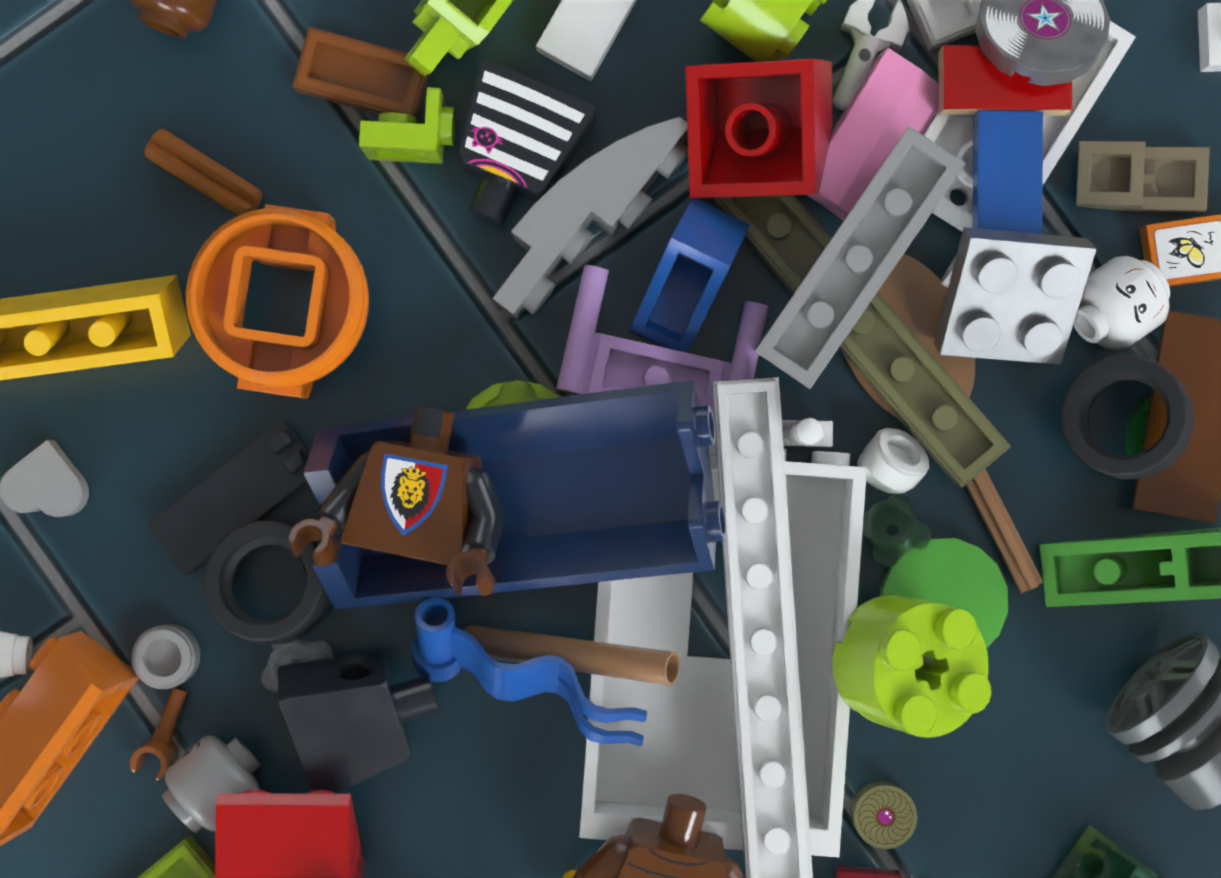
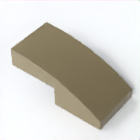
[1076,141,1210,214]

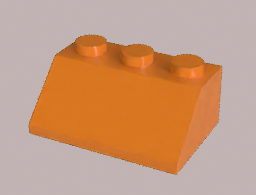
[0,631,139,846]

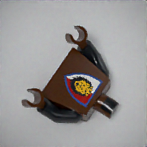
[289,406,505,596]

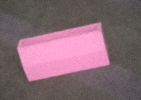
[807,48,939,221]

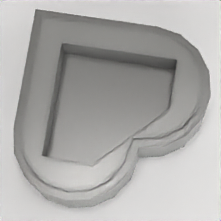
[0,440,89,517]

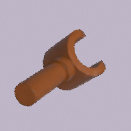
[130,687,188,781]

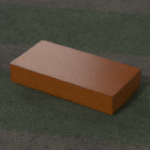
[292,27,430,118]

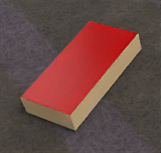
[938,45,1073,116]

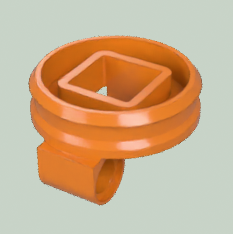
[186,204,369,399]

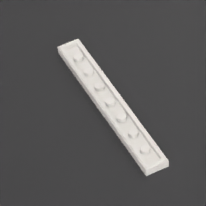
[712,377,813,878]

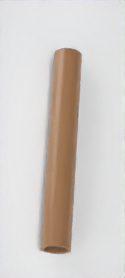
[464,624,680,686]

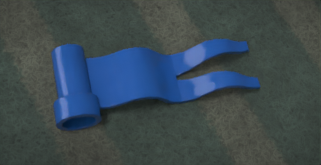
[412,598,647,746]

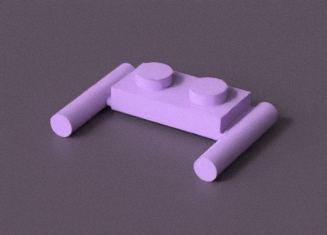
[556,265,770,416]

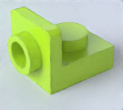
[359,87,456,164]

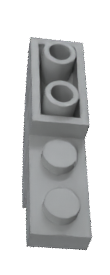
[493,117,688,320]

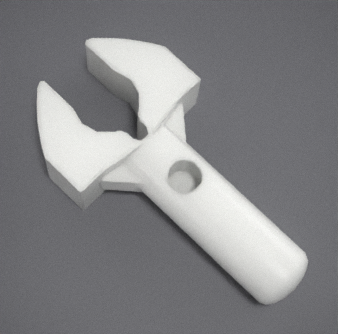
[833,0,909,111]
[782,418,833,447]

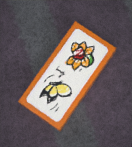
[1139,214,1221,287]

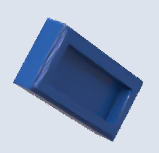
[972,110,1043,234]

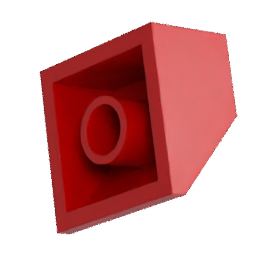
[686,59,833,198]

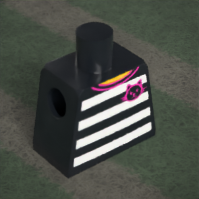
[458,59,597,225]

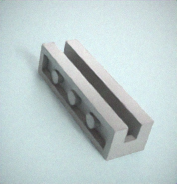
[755,126,966,389]

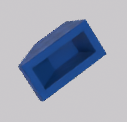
[629,198,750,353]

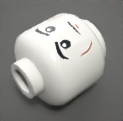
[1073,256,1170,350]

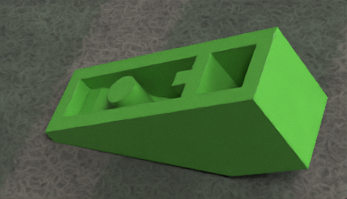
[1039,527,1221,607]

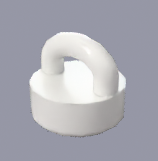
[857,428,929,494]

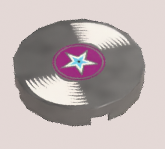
[975,0,1110,86]

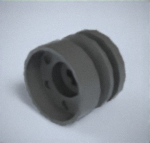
[1105,632,1221,810]

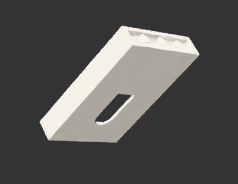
[579,443,867,857]

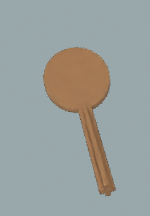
[843,254,1043,593]

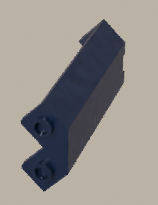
[303,380,726,610]

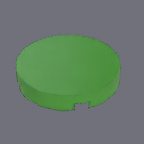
[880,537,1008,649]

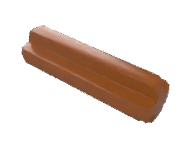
[144,129,263,216]

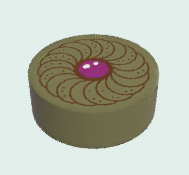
[851,781,917,849]

